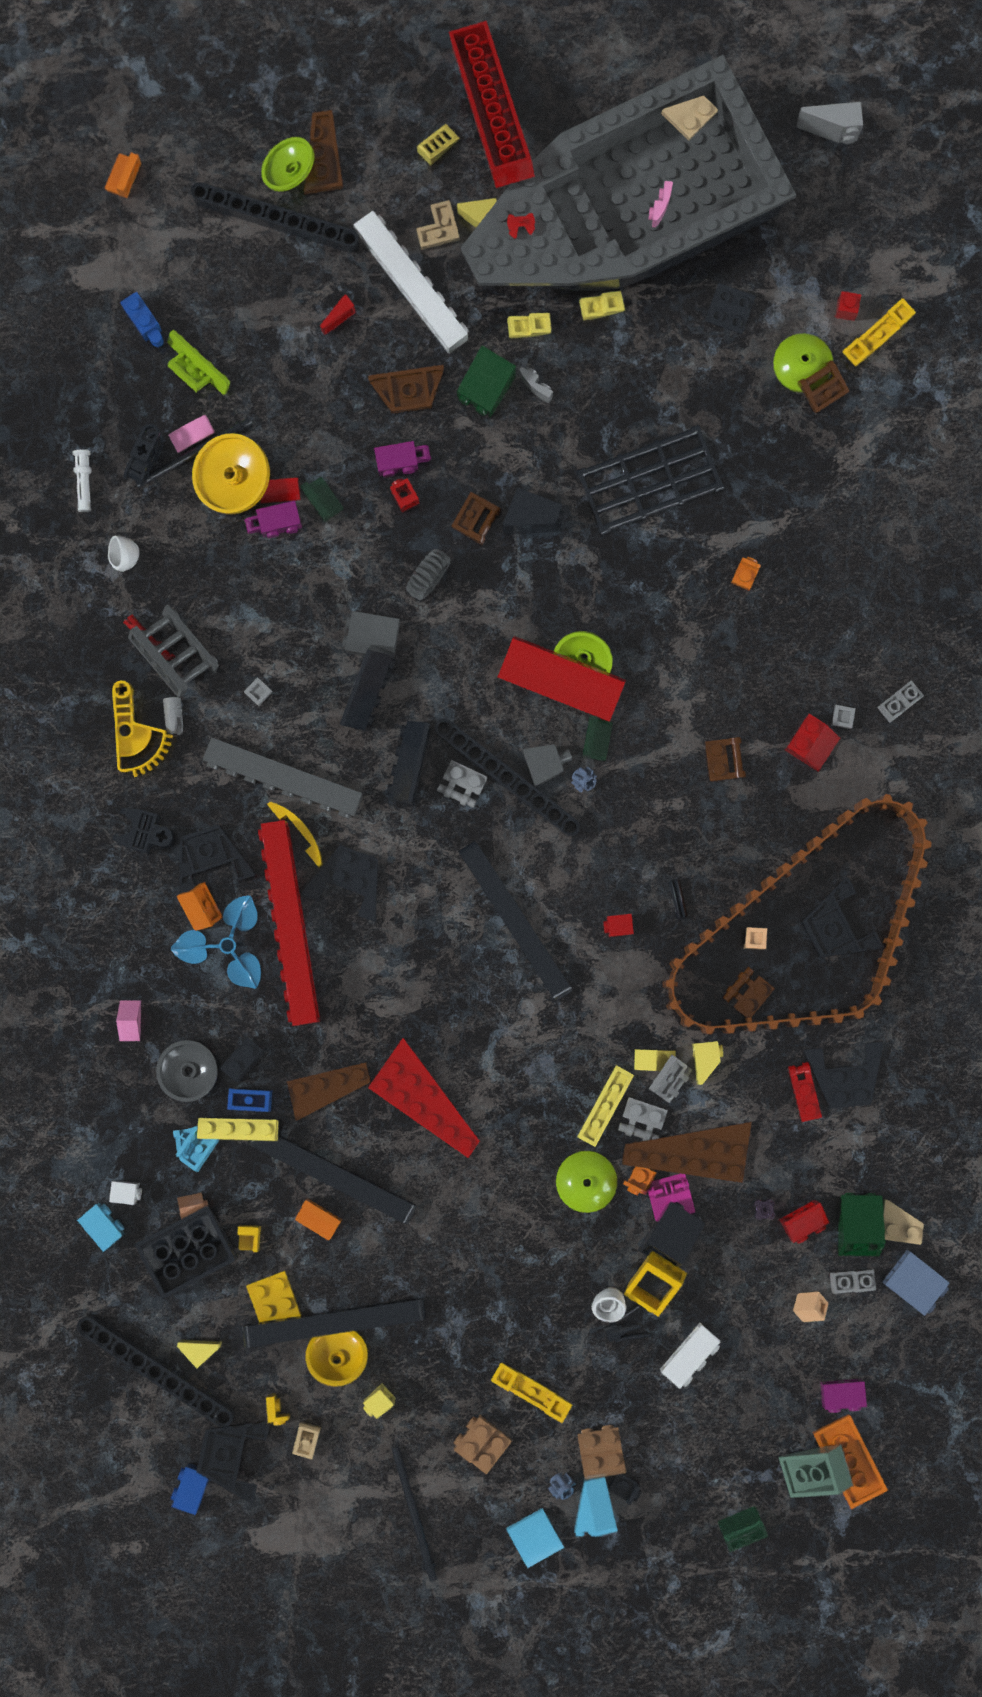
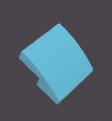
[506,1508,564,1568]

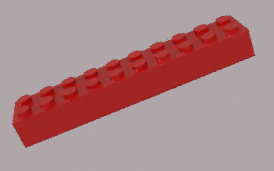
[449,21,535,188]
[258,820,320,1026]

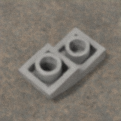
[519,367,553,403]
[877,680,924,723]
[830,1269,876,1294]

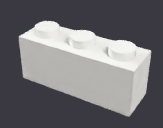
[660,1323,720,1389]

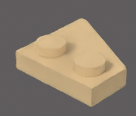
[661,96,718,141]
[883,1199,924,1245]

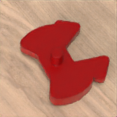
[507,213,535,239]

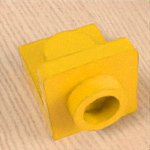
[266,1394,290,1425]

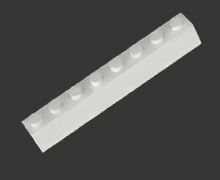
[354,211,469,354]

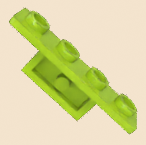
[167,330,230,395]

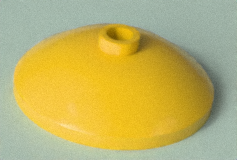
[305,1331,368,1386]

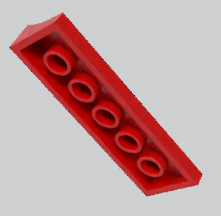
[498,636,626,722]

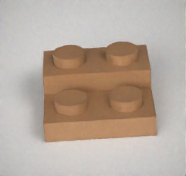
[453,1414,512,1474]
[577,1425,626,1480]

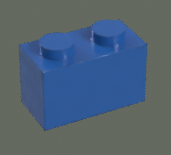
[227,1088,272,1112]
[171,1463,209,1515]

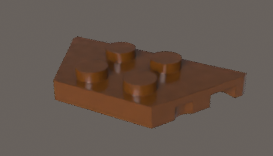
[368,365,444,414]

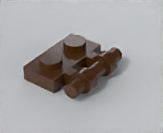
[723,967,775,1018]

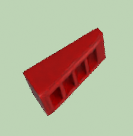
[320,294,356,335]

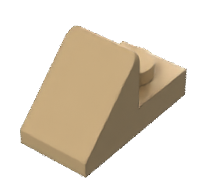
[292,1422,321,1459]

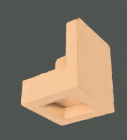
[744,927,767,950]
[793,1292,828,1322]

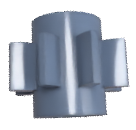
[571,767,597,792]
[548,1473,575,1500]

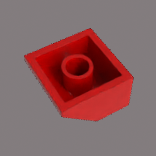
[785,714,840,772]
[779,1200,829,1244]

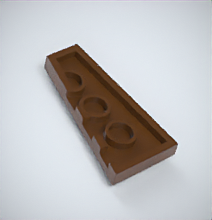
[304,110,343,194]
[287,1063,371,1121]

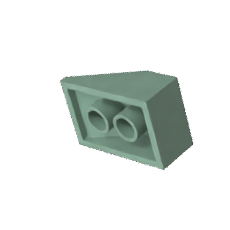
[779,1445,853,1498]

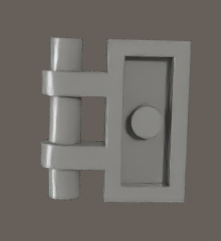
[437,760,488,808]
[649,1055,692,1103]
[618,1097,668,1141]

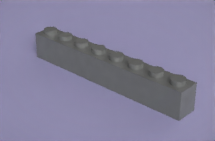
[203,737,363,819]

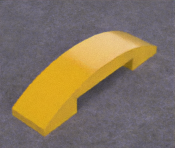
[842,298,916,367]
[267,802,323,868]
[491,1363,573,1423]

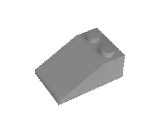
[796,102,863,144]

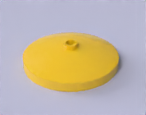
[192,433,270,514]

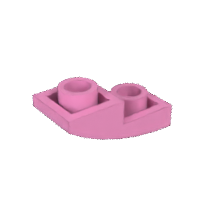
[649,181,673,228]
[168,415,215,452]

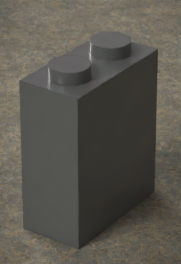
[342,611,400,659]

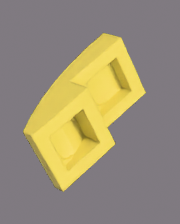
[579,291,625,320]
[507,313,551,338]

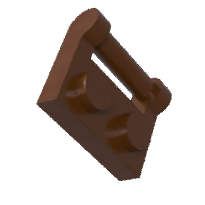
[798,360,849,413]
[451,492,502,545]
[704,737,746,782]

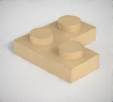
[416,200,460,250]

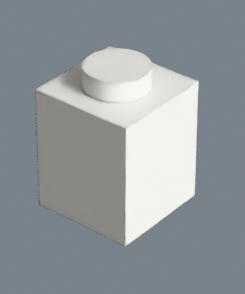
[109,1180,142,1205]

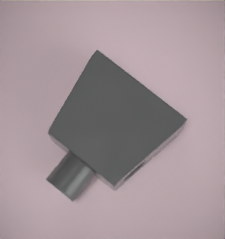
[523,744,573,788]

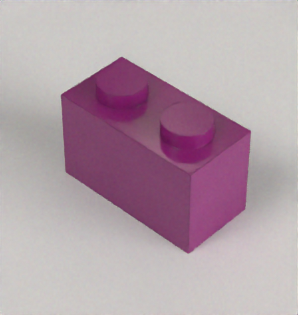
[820,1378,867,1413]

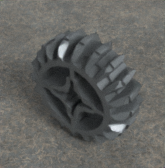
[406,549,450,600]

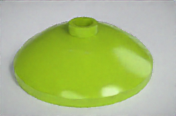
[262,137,314,191]
[773,333,833,393]
[554,631,613,673]
[556,1151,617,1213]

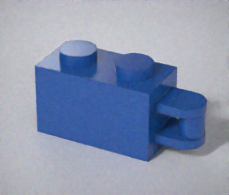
[120,291,164,347]

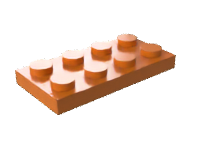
[812,1414,888,1509]

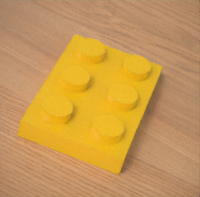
[246,1271,302,1322]

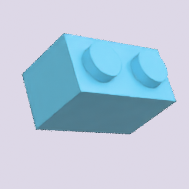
[77,1203,125,1252]

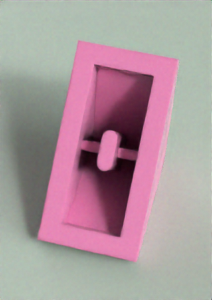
[116,1001,141,1041]

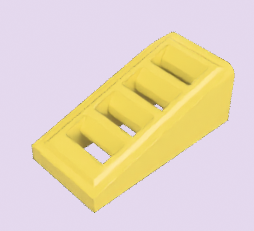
[417,124,459,165]

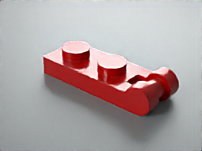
[788,1062,822,1122]

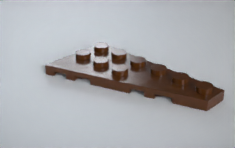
[622,1121,752,1183]

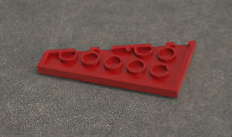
[368,1038,480,1158]

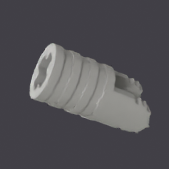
[163,697,183,735]

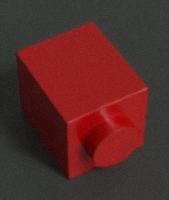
[835,291,861,321]
[603,914,634,937]

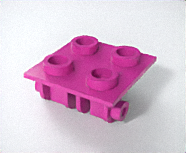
[648,1174,695,1221]

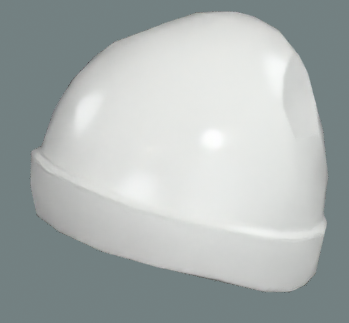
[108,536,139,572]
[592,1287,626,1322]

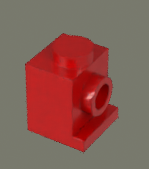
[390,478,419,512]

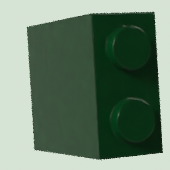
[457,346,516,417]
[838,1193,886,1257]

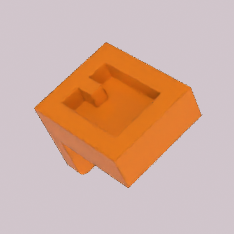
[731,557,761,591]
[623,1167,656,1196]

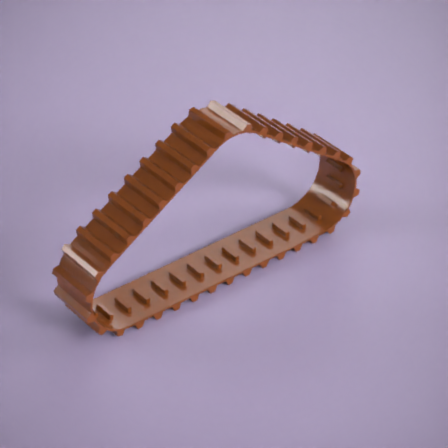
[662,794,931,1034]

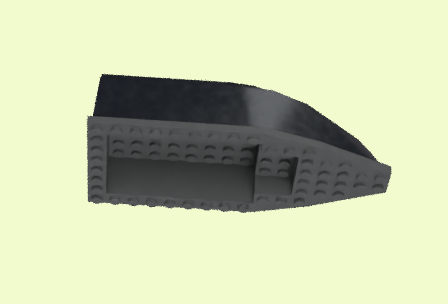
[461,55,796,291]

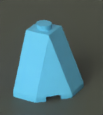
[575,1477,617,1536]

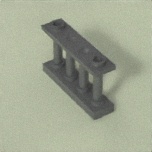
[128,605,219,698]

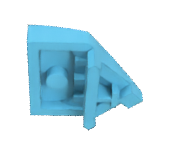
[173,1126,219,1172]

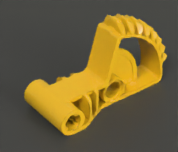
[112,680,173,777]

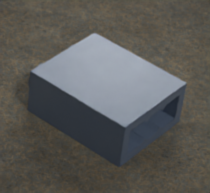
[882,1250,950,1316]

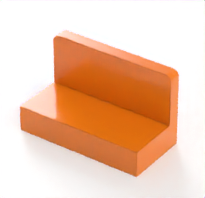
[105,153,141,198]
[177,882,223,931]
[295,1198,342,1240]

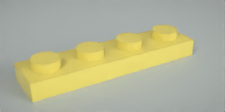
[577,1065,634,1147]
[197,1118,279,1141]

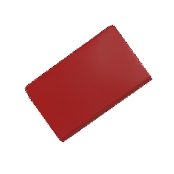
[260,478,300,504]

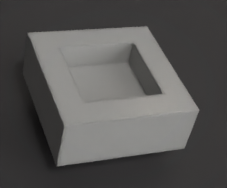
[244,677,272,706]
[831,705,856,729]

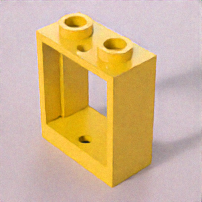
[624,1251,687,1317]

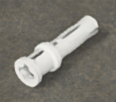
[73,450,91,512]

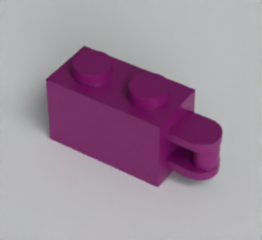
[374,441,431,477]
[245,501,302,538]

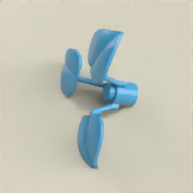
[171,896,261,989]

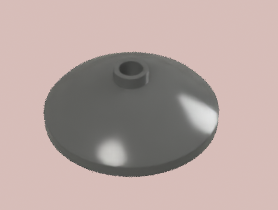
[156,1040,218,1102]

